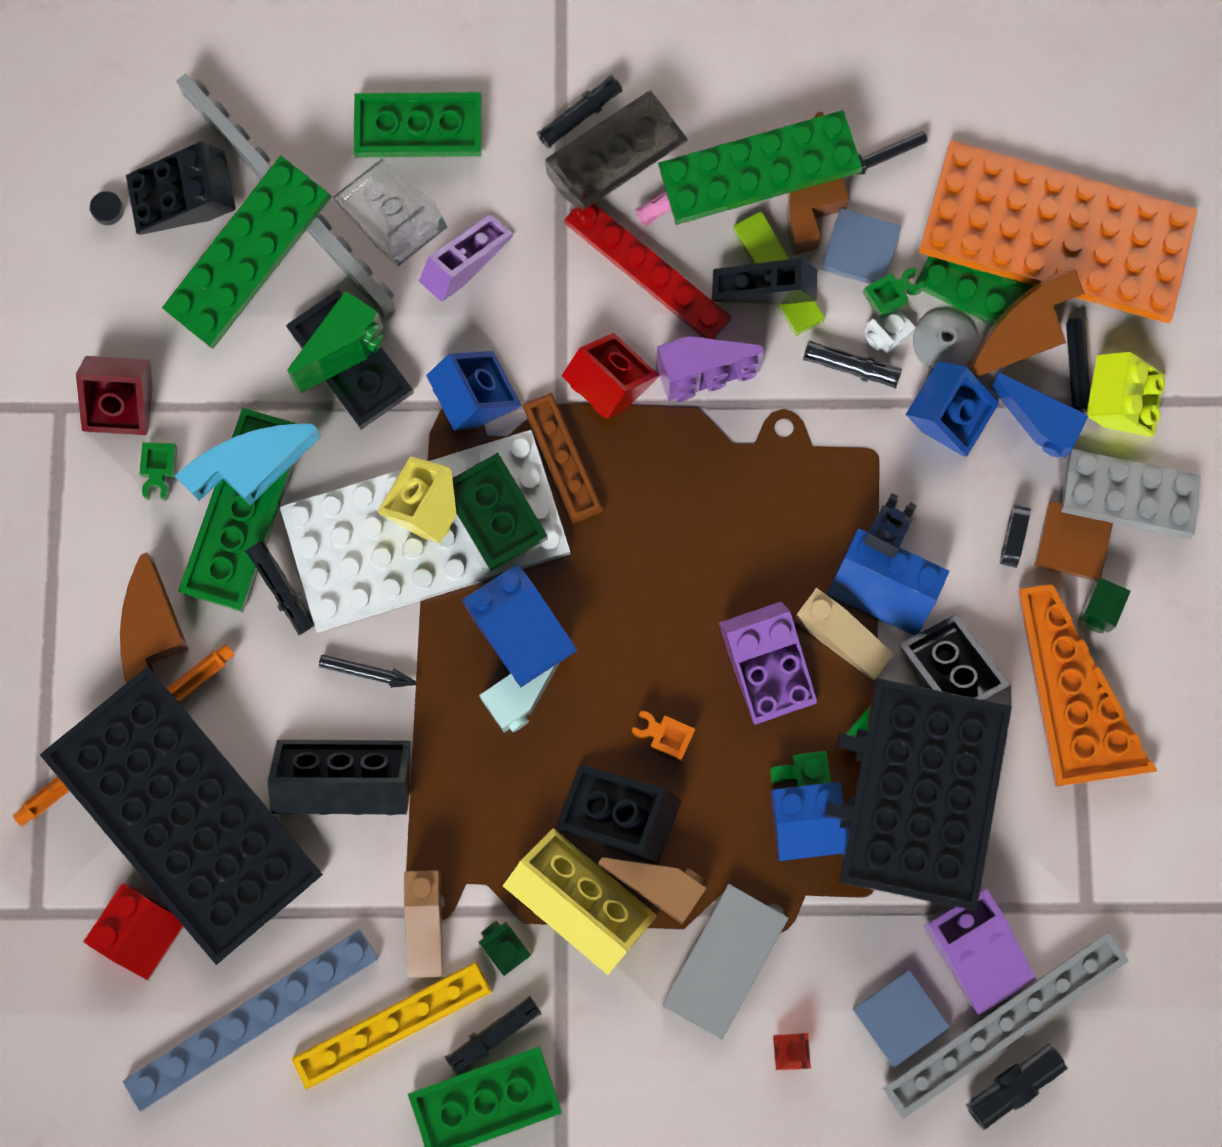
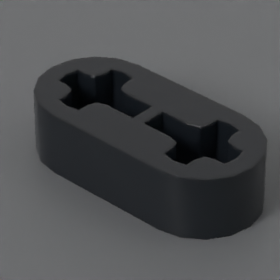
[999,504,1031,568]

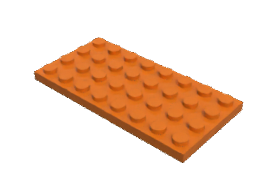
[918,140,1198,324]

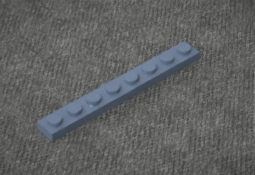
[122,929,379,1111]

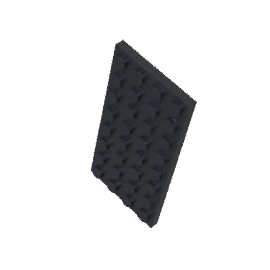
[40,666,323,965]

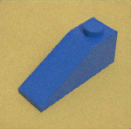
[991,373,1088,458]

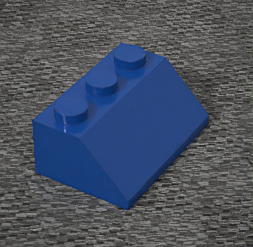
[826,528,950,636]

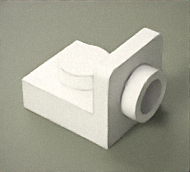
[864,309,916,356]

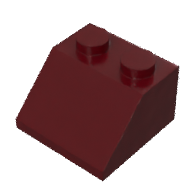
[76,356,153,435]

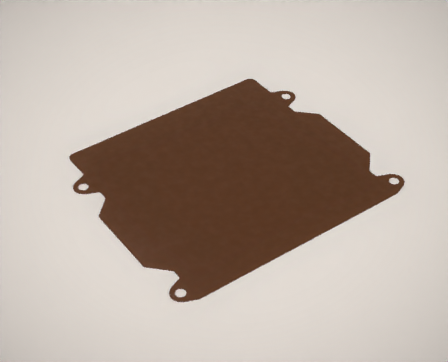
[406,403,879,933]

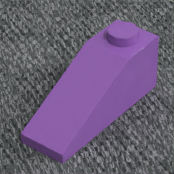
[419,214,513,302]

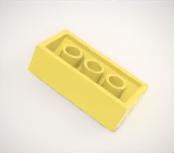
[503,828,657,975]

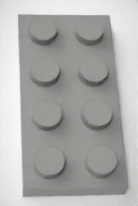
[1061,449,1201,539]

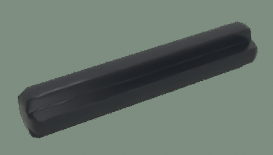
[1066,318,1090,412]

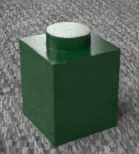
[1078,578,1131,633]

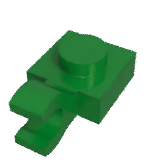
[769,751,831,787]

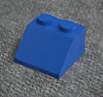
[426,351,521,431]
[905,361,999,457]
[770,782,846,861]

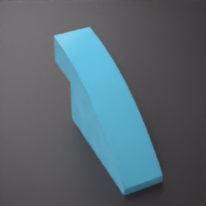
[175,424,321,505]

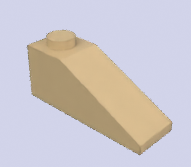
[793,588,894,681]

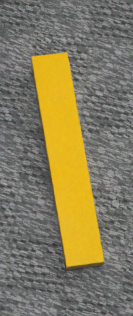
[291,961,492,1090]

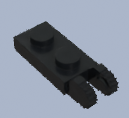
[863,493,917,559]

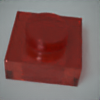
[773,1033,811,1070]

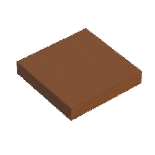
[1034,501,1113,581]

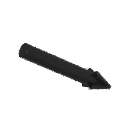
[854,131,928,175]
[319,655,417,688]

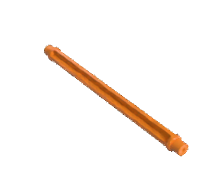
[12,644,235,827]

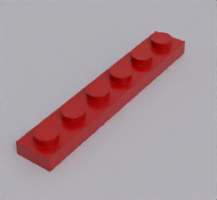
[564,196,731,339]

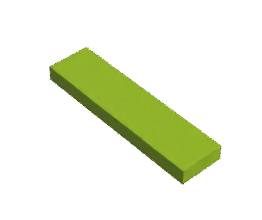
[733,211,825,336]

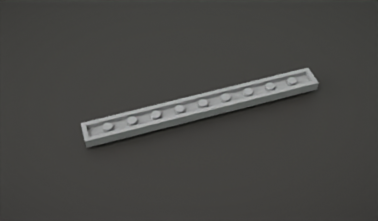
[176,73,395,318]

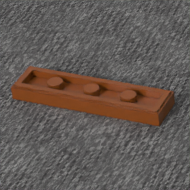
[522,393,603,524]

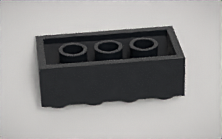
[267,740,411,815]

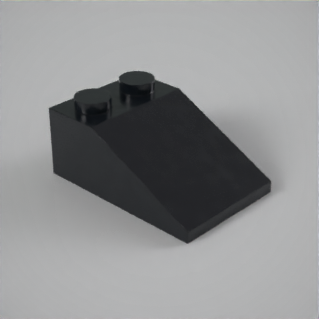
[899,614,1012,706]
[556,764,681,864]

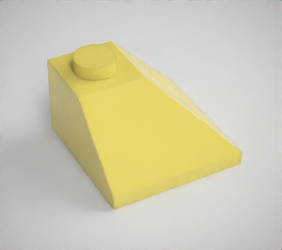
[377,456,457,544]

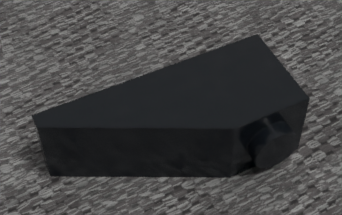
[712,258,818,304]

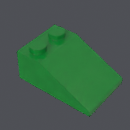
[287,291,385,393]

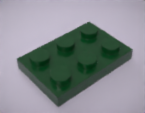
[452,453,548,572]

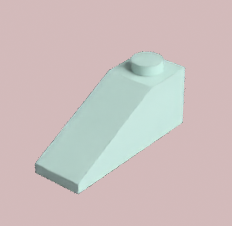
[479,663,559,733]

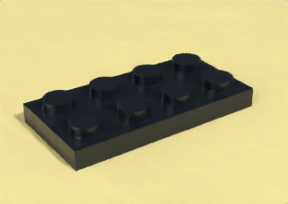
[286,289,414,430]

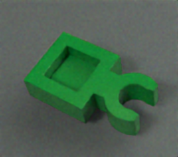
[863,268,925,318]
[139,442,177,501]

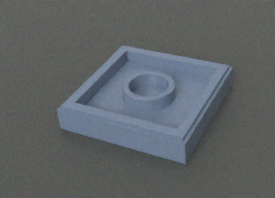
[821,208,902,284]
[852,970,950,1068]

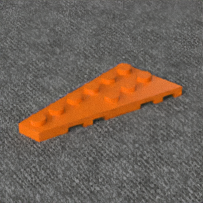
[1017,584,1157,788]

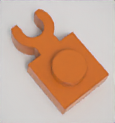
[632,711,695,761]

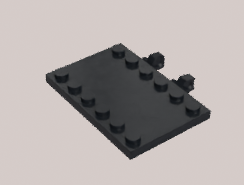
[823,678,1012,911]

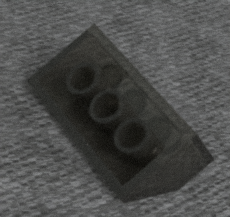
[545,90,688,211]

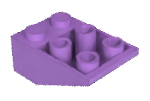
[656,336,764,402]
[719,602,817,725]
[923,888,1037,1016]

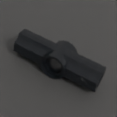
[965,1044,1068,1130]

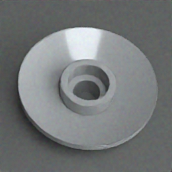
[913,310,978,370]

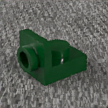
[478,921,532,977]

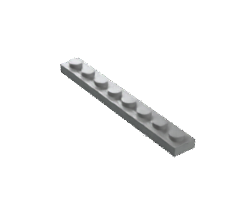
[882,932,1129,1119]

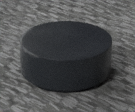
[90,191,124,225]

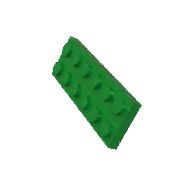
[658,110,862,225]
[162,155,332,349]
[178,407,297,613]

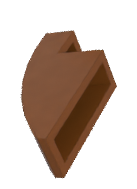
[787,111,849,255]
[967,268,1085,377]
[120,552,189,683]

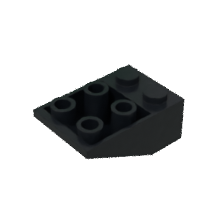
[126,141,236,235]

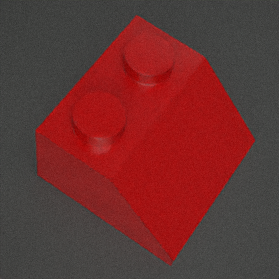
[561,333,659,419]
[83,883,184,980]

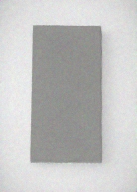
[662,884,788,1040]

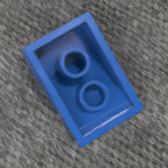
[462,564,577,688]

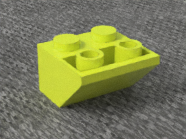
[1086,352,1165,436]

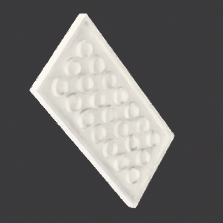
[280,430,571,633]

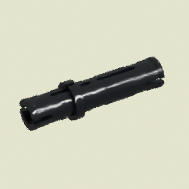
[536,75,623,149]
[803,340,902,389]
[245,540,314,636]
[445,996,542,1075]

